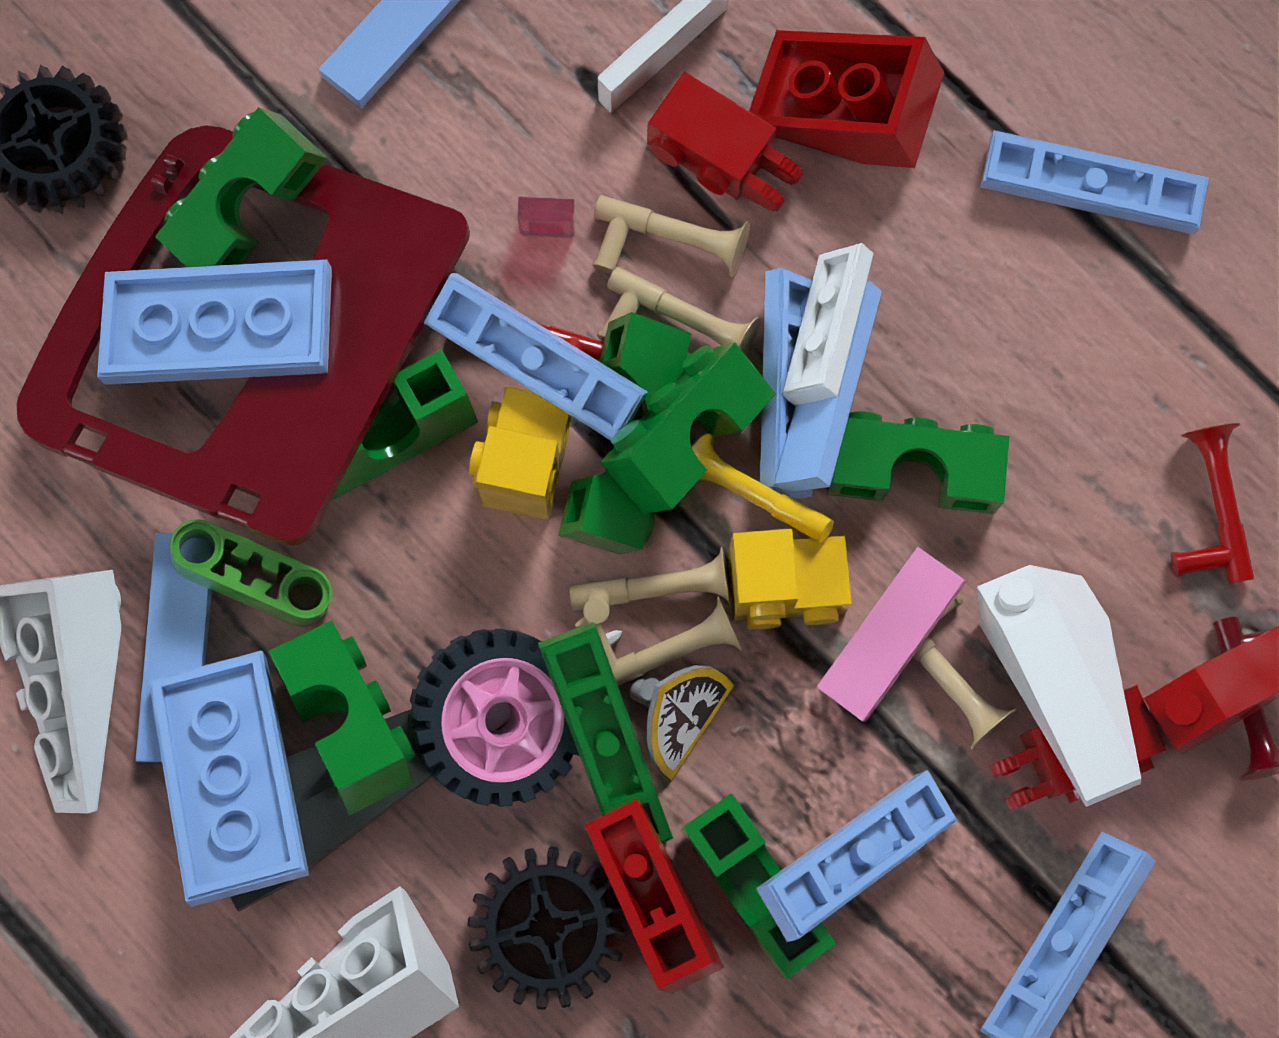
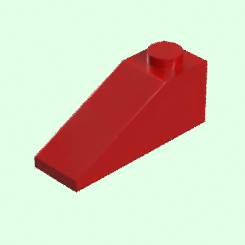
[1143,626,1279,754]
[585,799,724,994]

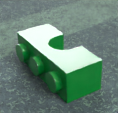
[155,107,328,267]
[600,342,776,514]
[331,349,478,501]
[827,411,1010,514]
[268,620,416,816]
[681,793,836,979]

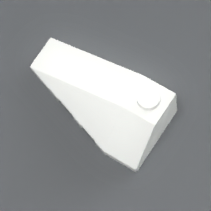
[977,565,1141,807]
[0,570,121,813]
[229,886,459,1038]

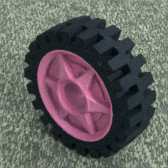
[408,628,579,807]

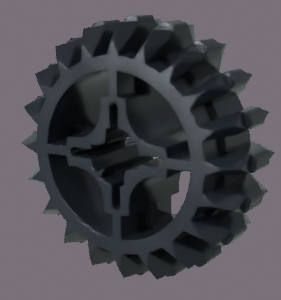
[0,65,128,214]
[467,846,628,1010]

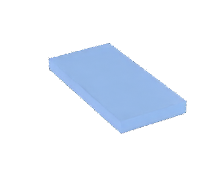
[97,260,332,385]
[149,651,309,907]

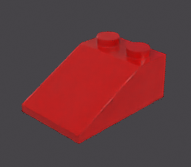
[749,30,944,168]

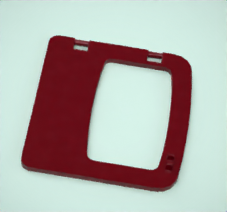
[16,125,470,546]

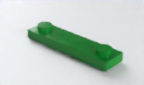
[538,622,673,843]

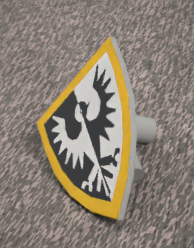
[630,665,734,781]

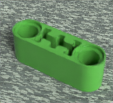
[170,519,332,627]

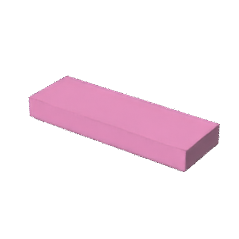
[817,546,967,722]

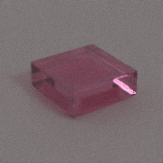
[517,197,576,238]

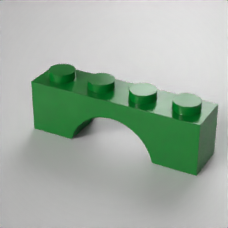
[558,312,692,554]

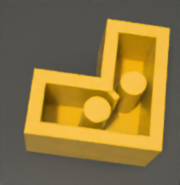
[469,386,573,520]
[727,529,852,629]

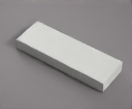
[598,0,728,114]
[782,243,874,406]

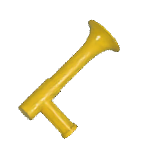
[691,433,834,543]

